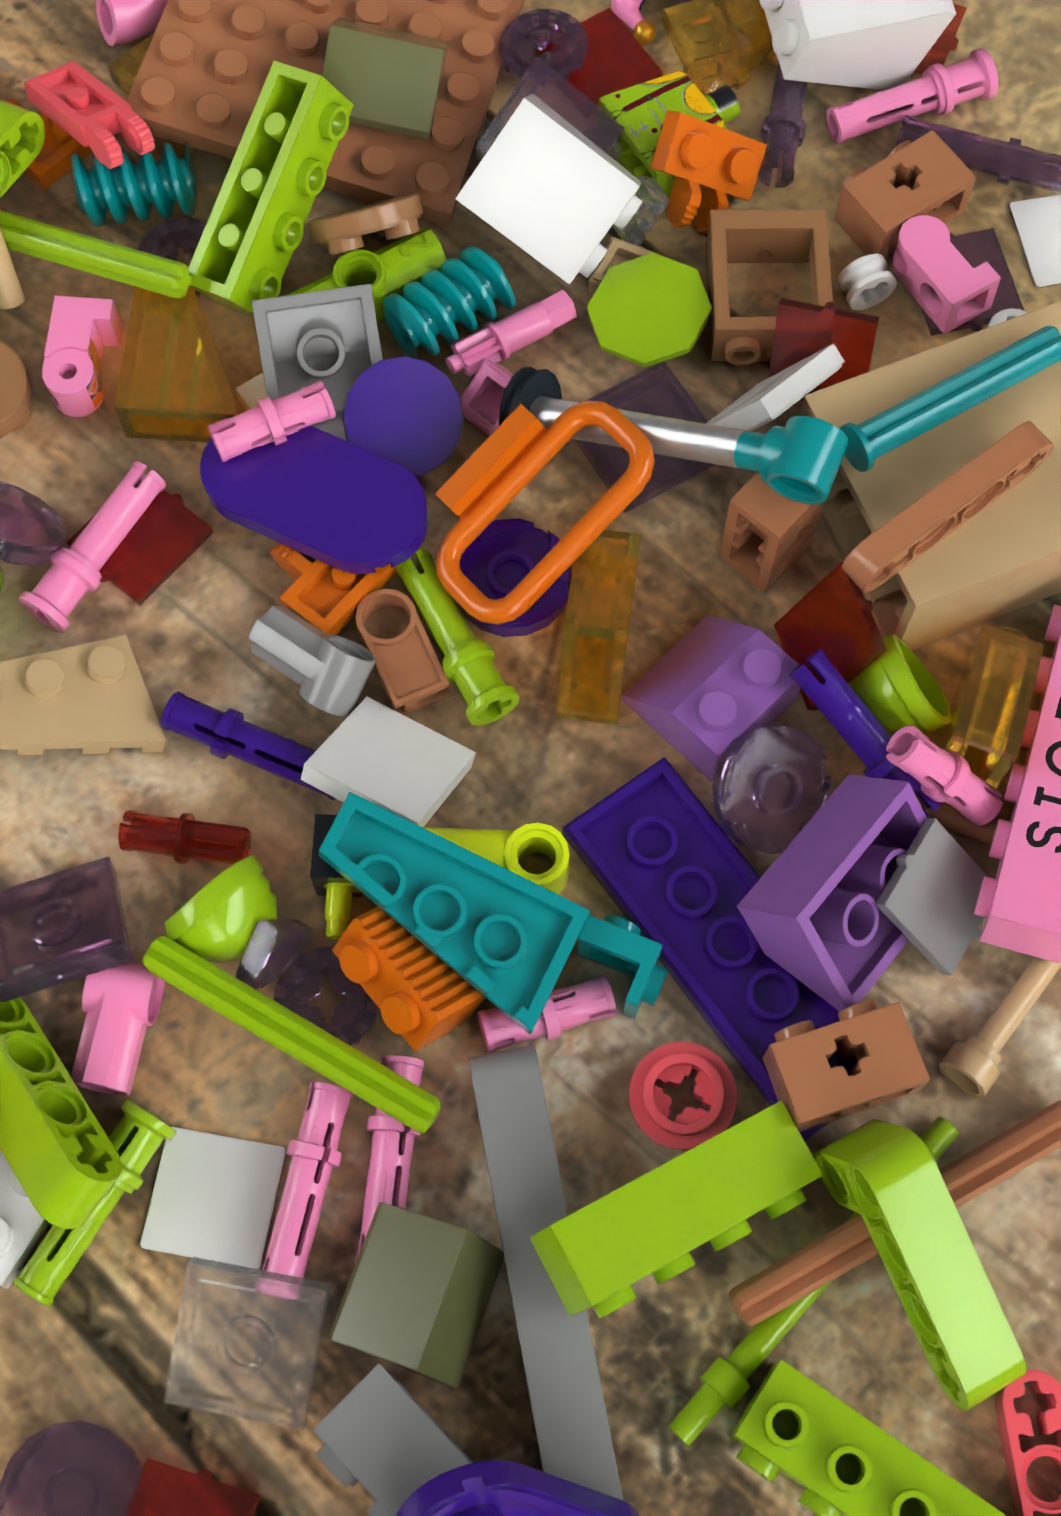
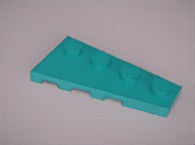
[319,792,590,1035]

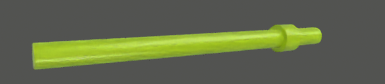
[667,1116,959,1447]

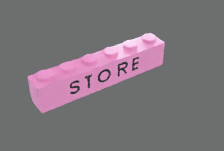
[973,604,1061,963]

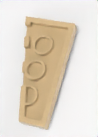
[0,635,166,755]

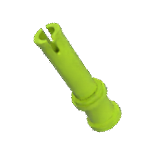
[395,549,520,726]
[12,1098,177,1306]

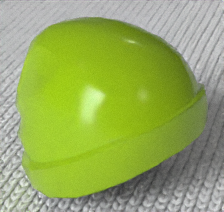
[848,634,951,736]
[164,854,278,963]

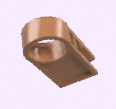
[355,588,451,715]

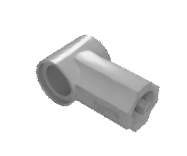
[248,606,376,717]

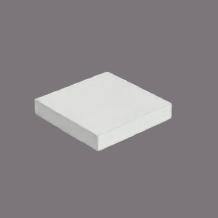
[705,343,845,431]
[300,697,476,828]

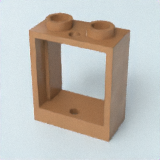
[706,209,835,365]

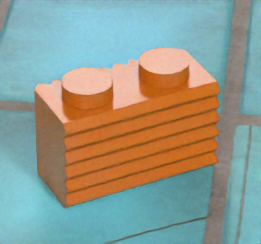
[332,907,486,1053]

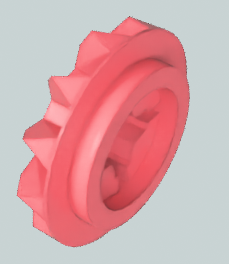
[628,1042,737,1152]

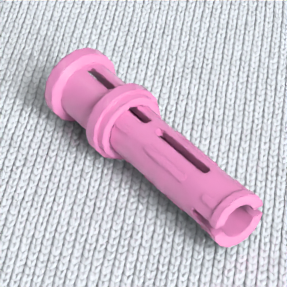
[826,48,998,144]
[18,461,166,633]

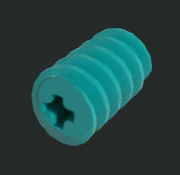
[72,142,197,227]
[383,247,516,359]

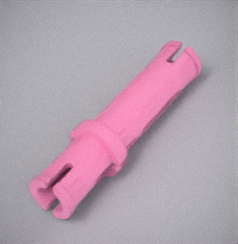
[355,1055,424,1264]
[256,1081,353,1297]

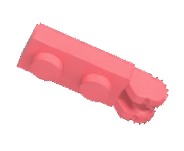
[24,61,155,170]

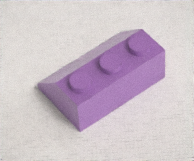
[737,774,927,1012]

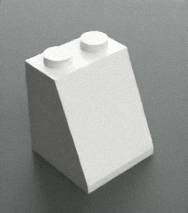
[760,0,956,90]
[455,94,643,285]

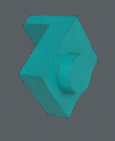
[577,915,668,1019]

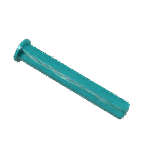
[839,326,1061,472]

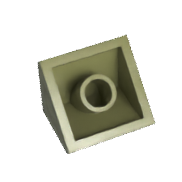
[322,17,449,140]
[327,1202,504,1389]

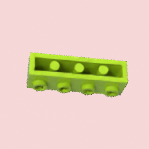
[188,61,354,318]
[529,1100,823,1318]
[728,1359,1007,1516]

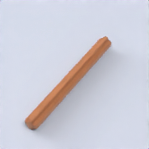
[729,1100,1061,1326]

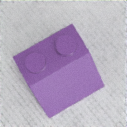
[621,615,801,782]

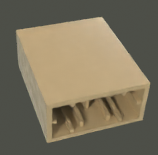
[799,301,1061,651]

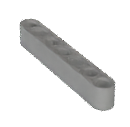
[468,1045,624,1501]

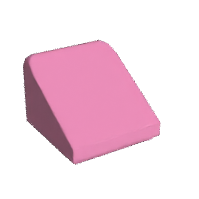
[460,359,514,436]

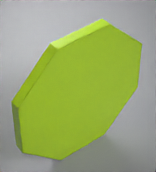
[587,252,713,368]

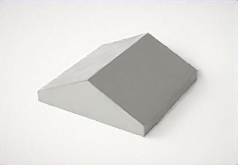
[252,284,383,413]

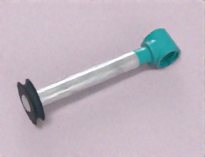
[499,367,849,505]

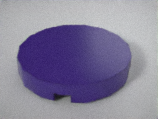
[342,356,463,476]
[456,518,572,637]

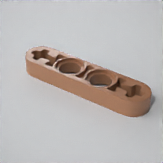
[842,421,1054,593]

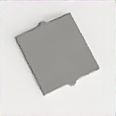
[875,818,988,976]

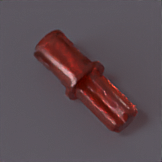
[118,810,251,864]

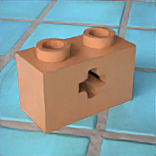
[834,130,976,260]
[719,472,824,593]
[762,999,930,1132]

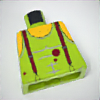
[598,71,740,210]

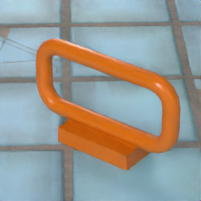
[435,401,655,625]

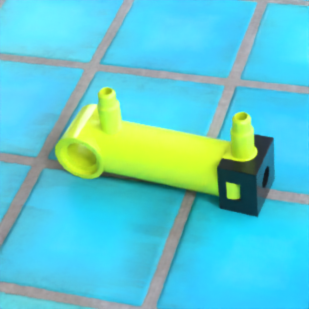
[310,814,570,940]

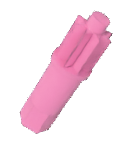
[445,290,577,378]

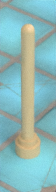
[939,957,1061,1098]

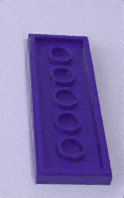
[562,757,856,1142]

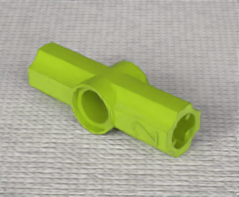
[286,227,447,323]

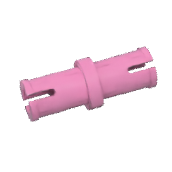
[207,380,336,462]
[886,726,1003,826]
[477,975,617,1053]

